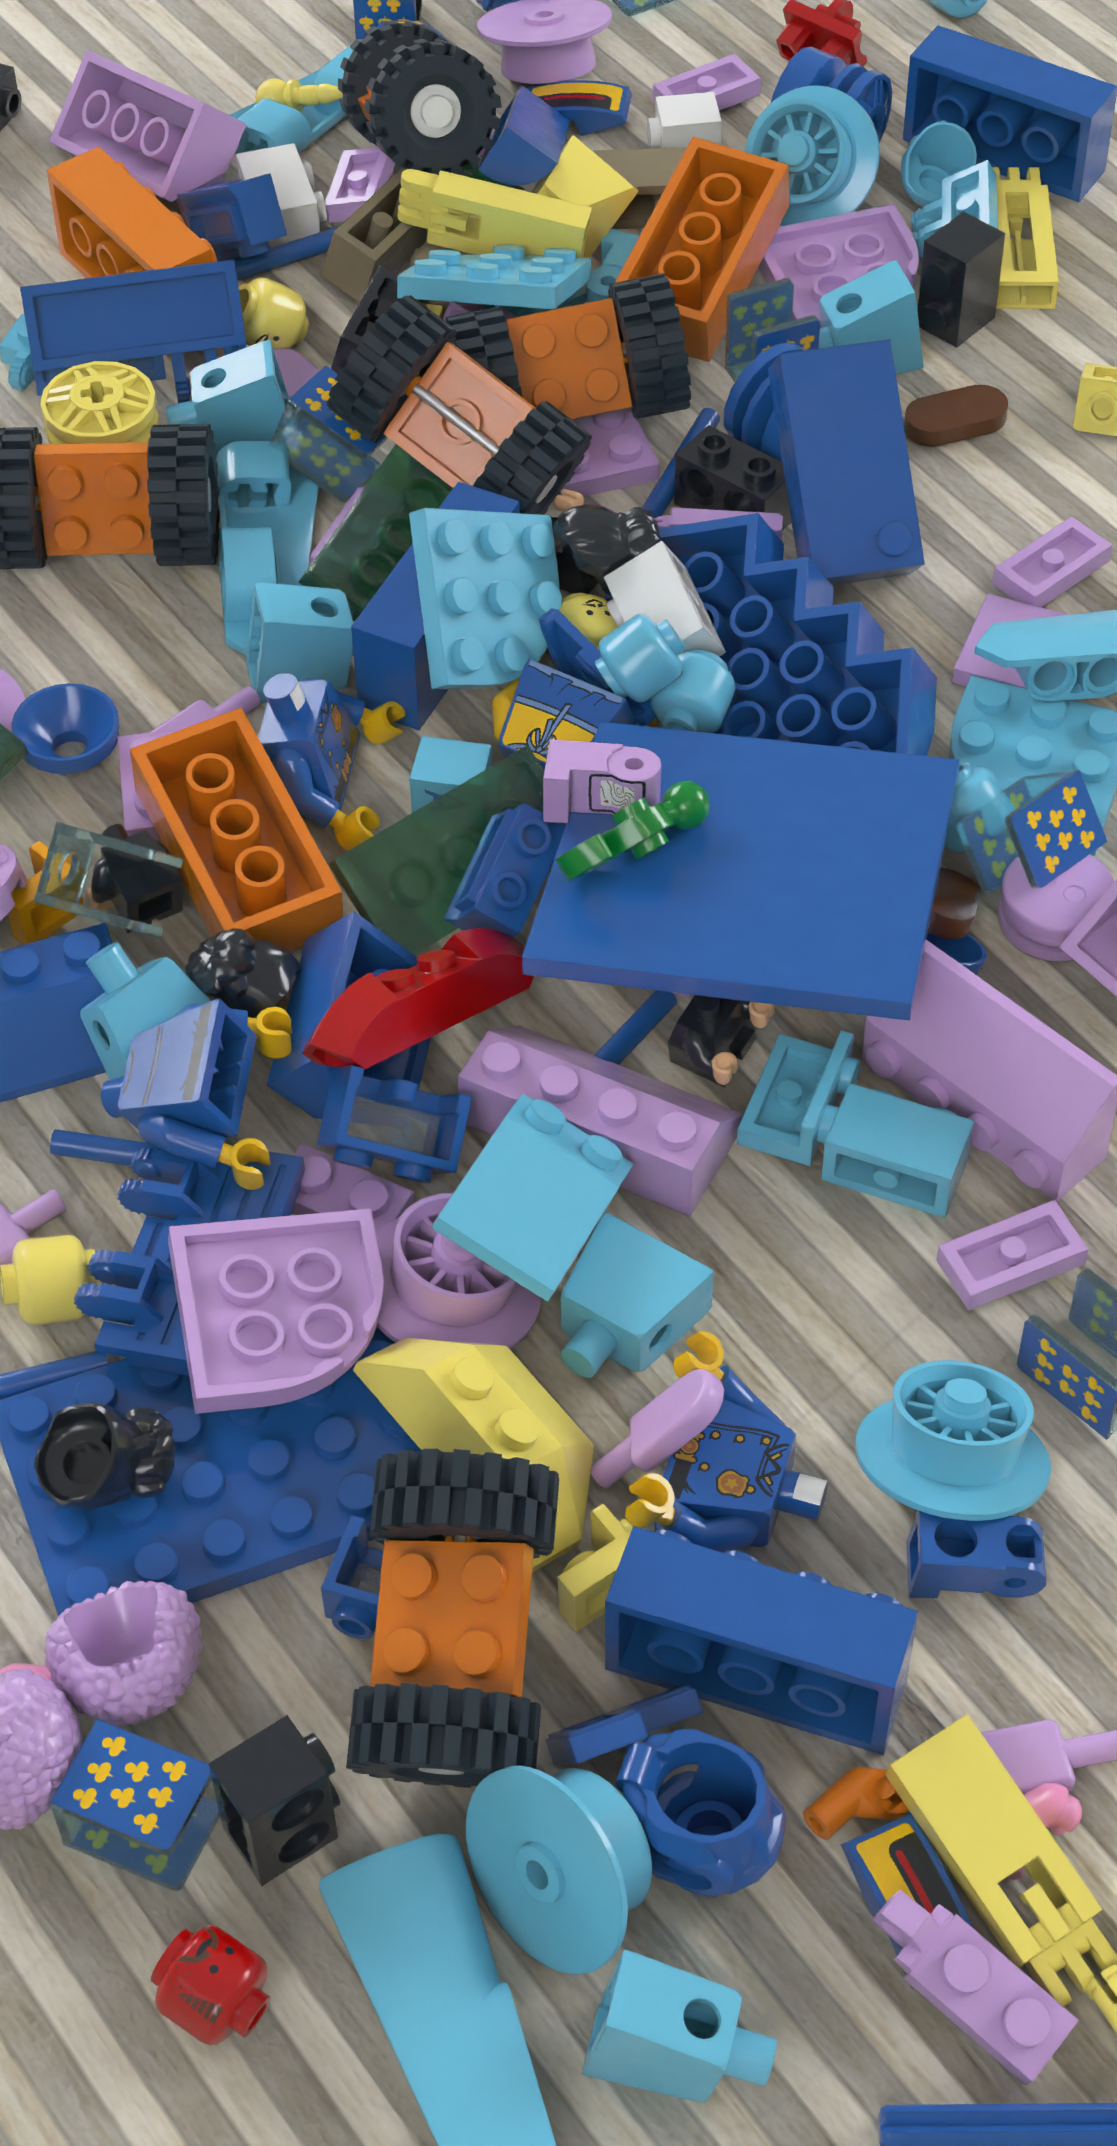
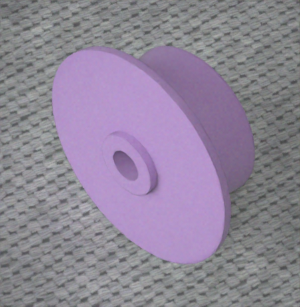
[477,0,612,84]
[376,1193,541,1349]

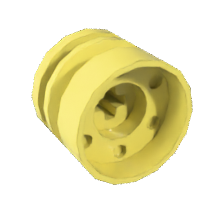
[40,361,159,444]

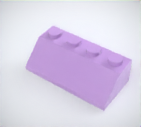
[49,49,247,202]
[862,940,1117,1202]
[458,1025,744,1216]

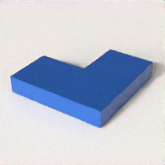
[545,1685,704,1764]

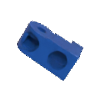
[906,1511,1046,1598]

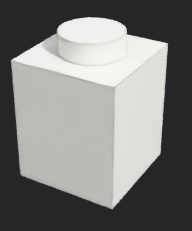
[647,92,722,149]

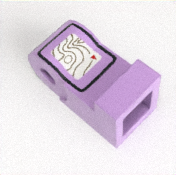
[543,739,661,823]

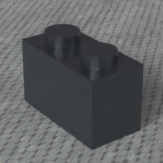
[917,211,1005,348]

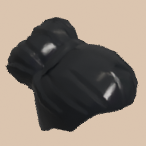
[553,504,661,595]
[185,928,302,1018]
[34,1402,176,1510]

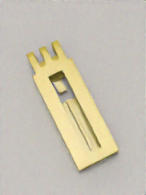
[992,167,1059,309]
[397,169,592,258]
[885,1714,1117,2007]

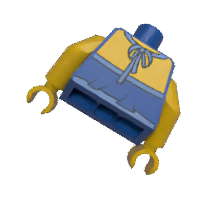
[492,659,658,810]

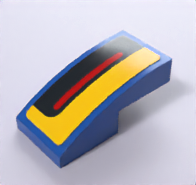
[528,80,632,136]
[841,1813,975,1988]

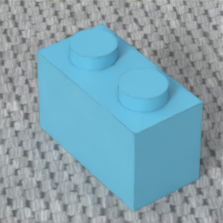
[821,1083,974,1218]

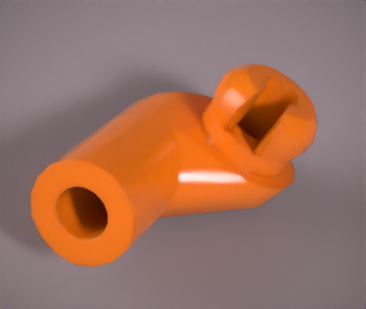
[803,1767,910,1840]

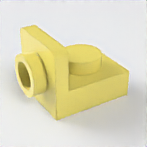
[1073,363,1117,436]
[557,1504,633,1632]

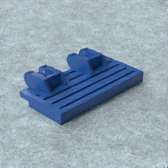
[20,260,246,403]
[74,1147,305,1376]

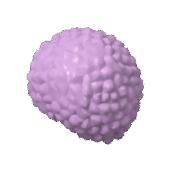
[45,1581,203,1727]
[0,1669,83,1830]

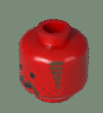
[151,1925,271,2046]

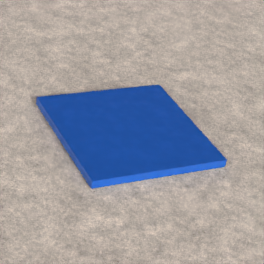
[522,722,960,1021]

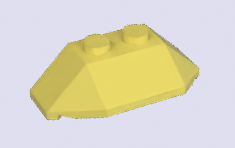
[353,1337,594,1573]

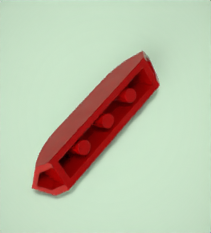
[302,928,534,1069]

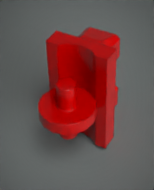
[776,0,868,66]

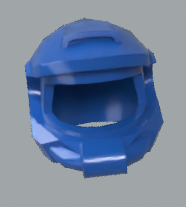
[616,1729,786,1897]

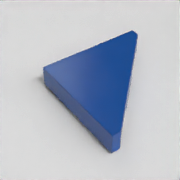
[538,608,657,726]

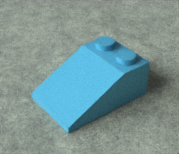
[431,1093,634,1302]

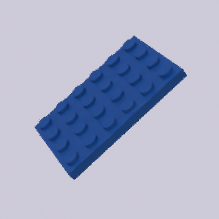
[0,1327,423,1617]

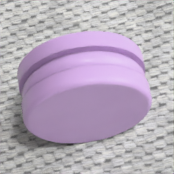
[998,853,1114,961]

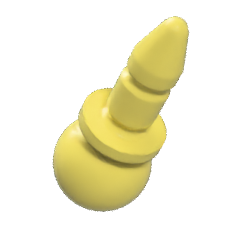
[255,78,343,113]

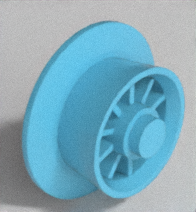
[745,86,880,226]
[855,1360,1051,1521]
[466,1766,652,1975]

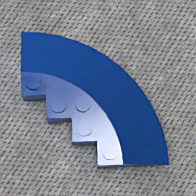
[604,513,937,756]

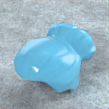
[901,120,977,207]

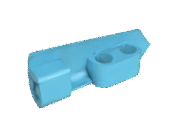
[230,40,362,154]
[216,441,319,656]
[974,610,1117,702]
[319,1834,556,2146]

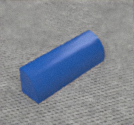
[478,86,570,186]

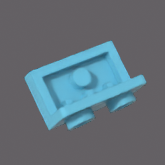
[737,1030,861,1166]

